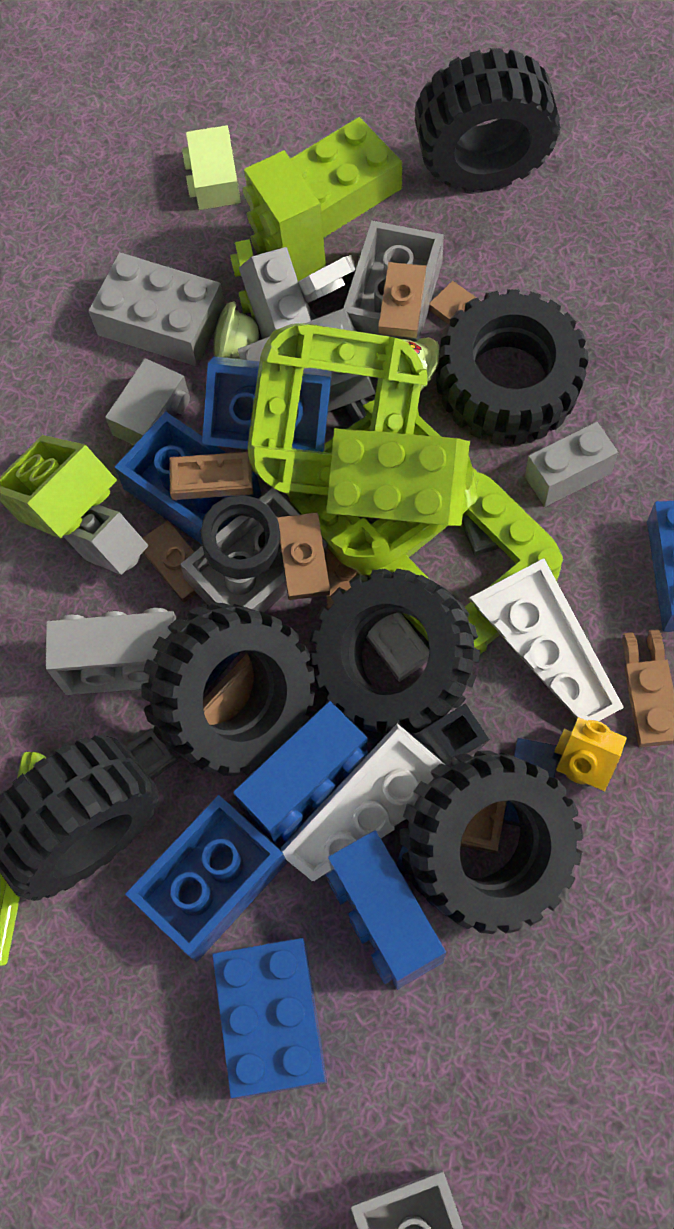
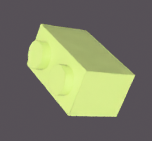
[182,125,241,210]

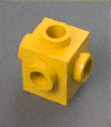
[554,717,627,792]

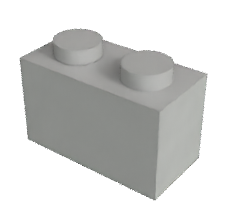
[239,247,311,339]
[105,358,190,445]
[524,422,618,507]
[63,505,148,575]

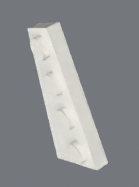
[468,558,624,721]

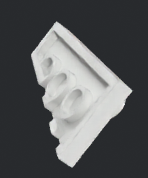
[298,255,357,303]
[280,724,445,881]

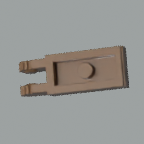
[622,629,674,748]

